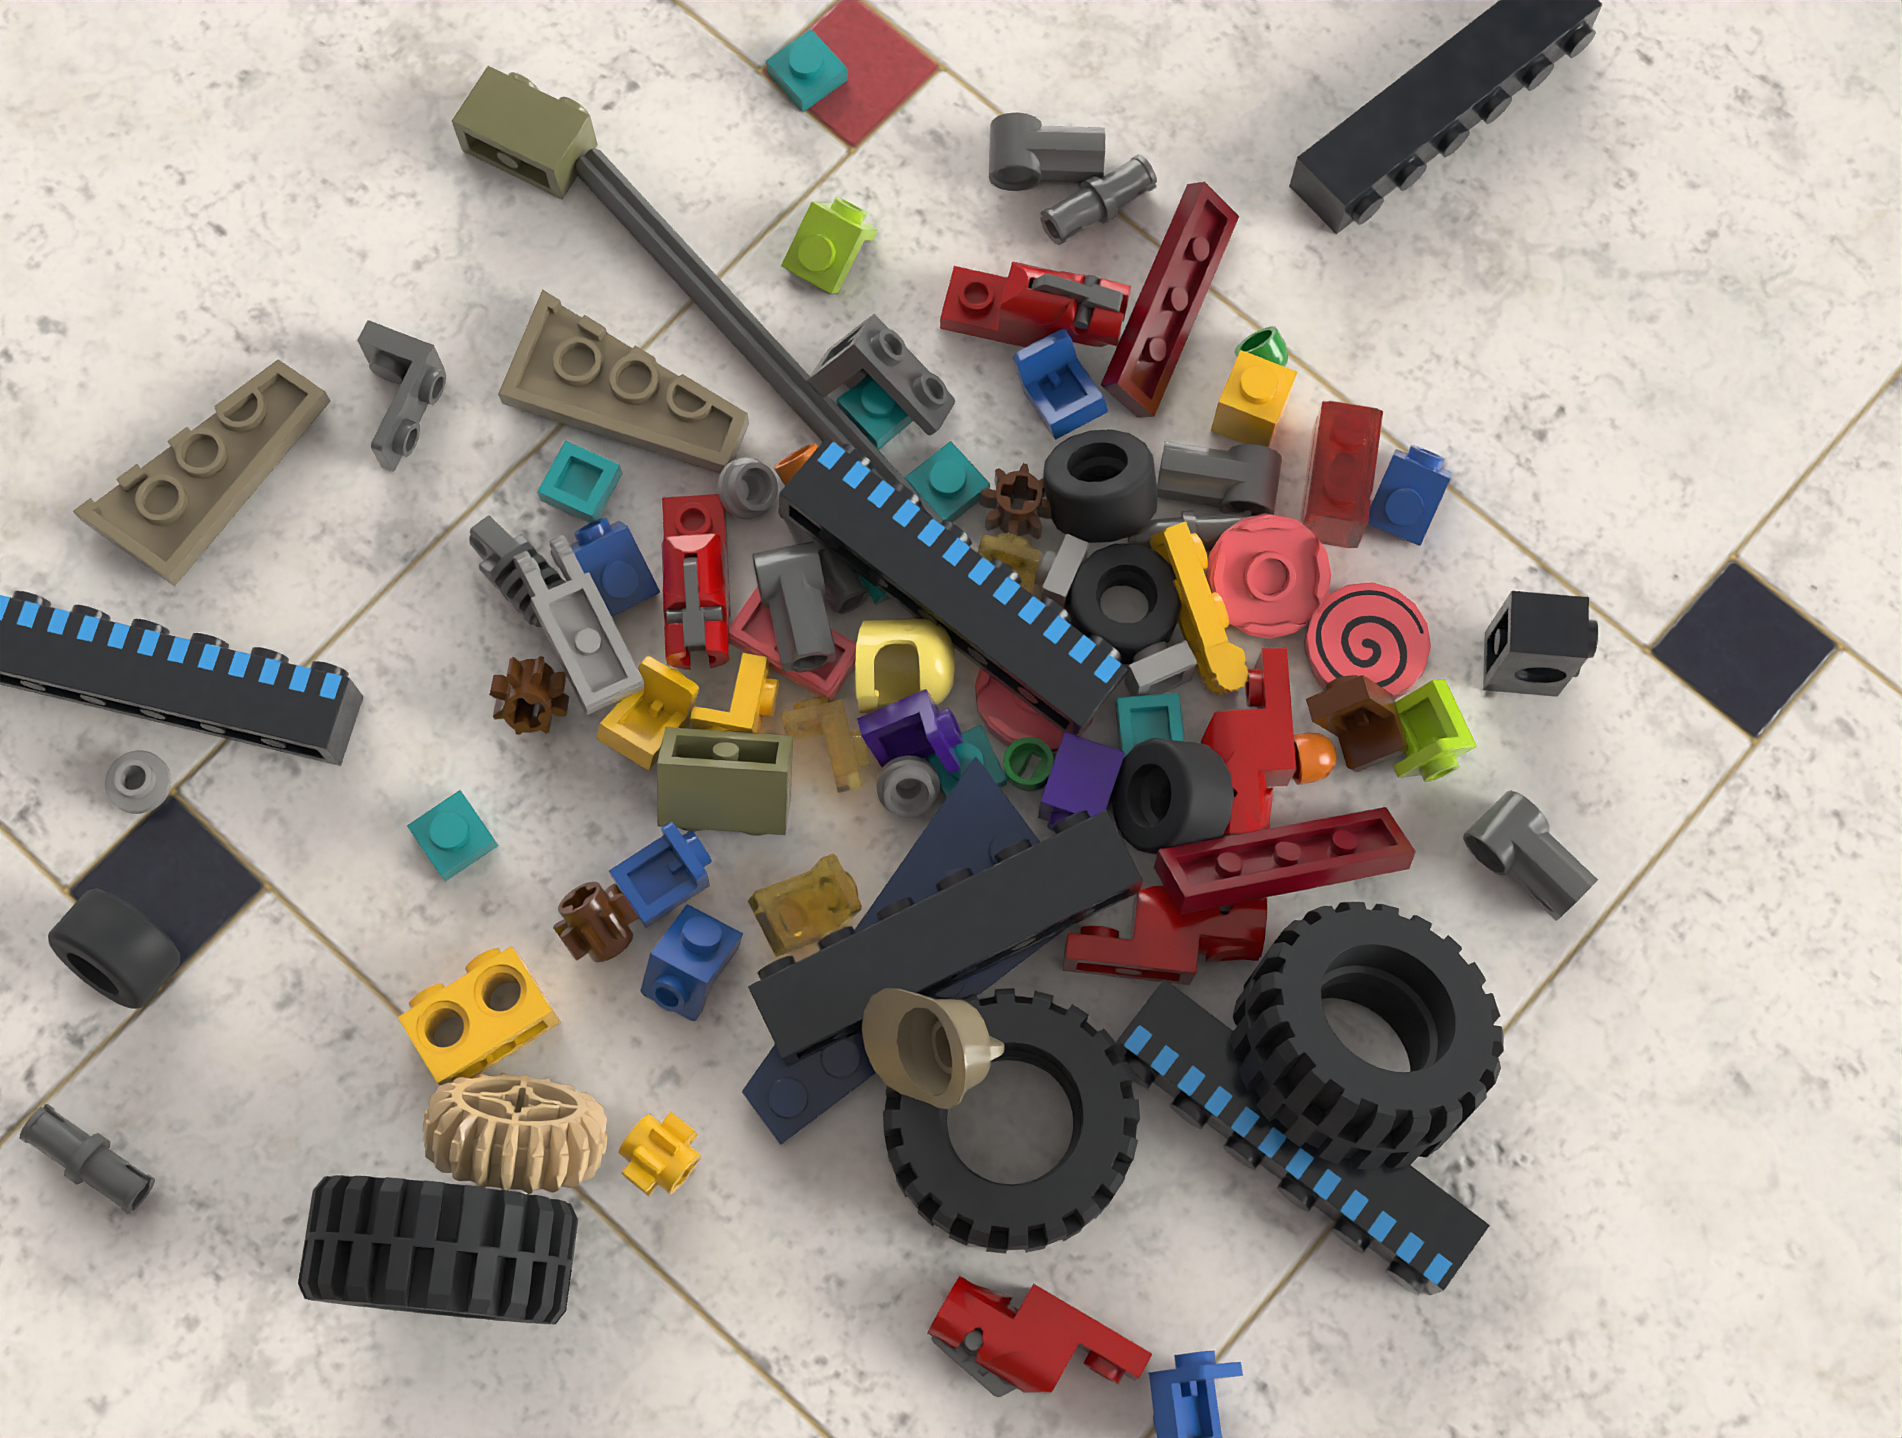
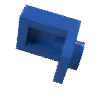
[1012,329,1108,440]
[1364,445,1452,546]
[570,517,660,617]
[609,821,712,928]
[640,904,743,1021]
[1148,1350,1243,1438]

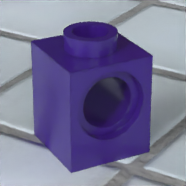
[1038,732,1125,832]

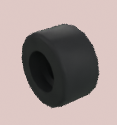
[1043,429,1158,543]
[1068,543,1182,664]
[1112,738,1234,854]
[48,888,180,1009]

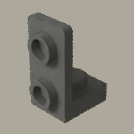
[807,313,955,436]
[357,320,446,472]

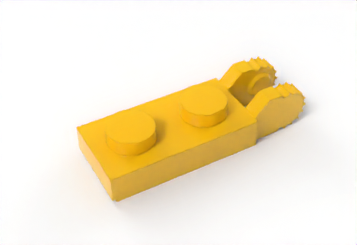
[1149,521,1250,696]

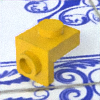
[690,653,779,733]
[596,656,699,771]

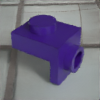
[857,689,964,774]

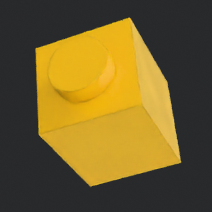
[1211,350,1298,447]

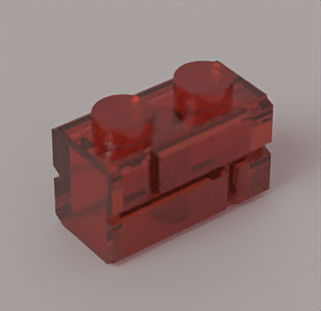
[1299,400,1383,548]

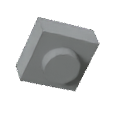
[1034,534,1089,610]
[1124,640,1197,696]

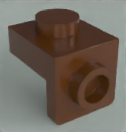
[1306,675,1408,772]

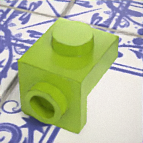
[781,197,878,294]
[1393,679,1477,782]

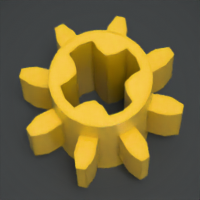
[618,1112,702,1196]

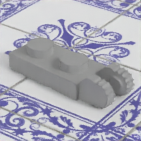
[513,535,645,715]

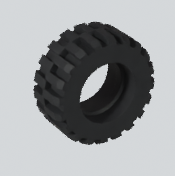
[1231,901,1504,1170]
[883,988,1140,1254]
[298,1175,578,1325]

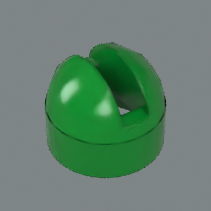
[1235,326,1288,367]
[1003,737,1054,792]

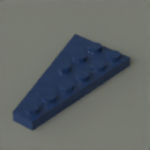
[742,756,1065,1145]

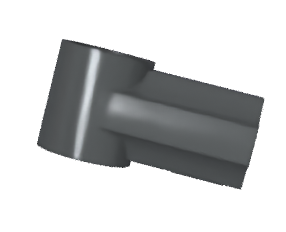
[989,112,1106,191]
[1157,441,1282,516]
[752,541,836,673]
[1463,790,1598,921]

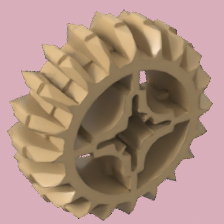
[422,1072,608,1194]

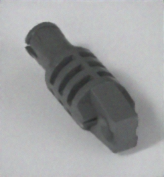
[469,515,566,627]

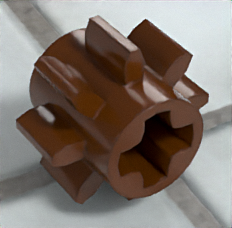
[980,463,1051,545]
[489,656,570,735]
[553,882,639,962]

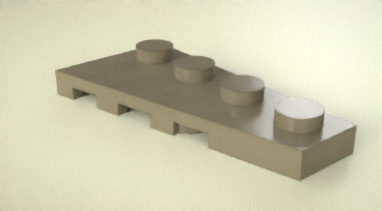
[498,289,749,473]
[73,359,331,587]

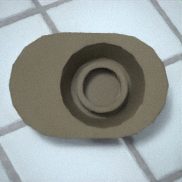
[862,988,1004,1110]

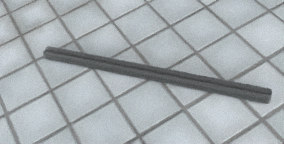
[575,148,943,523]

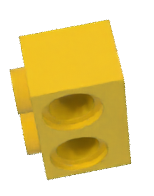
[397,946,561,1086]

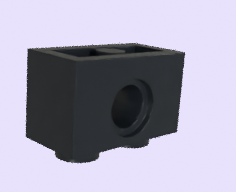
[1483,591,1598,697]

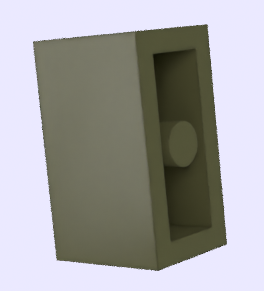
[452,66,598,200]
[657,727,793,836]

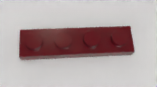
[1100,181,1239,418]
[1153,807,1416,915]

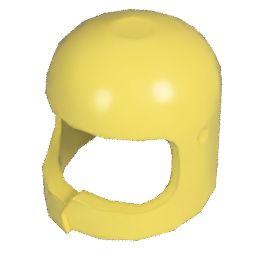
[855,618,955,713]

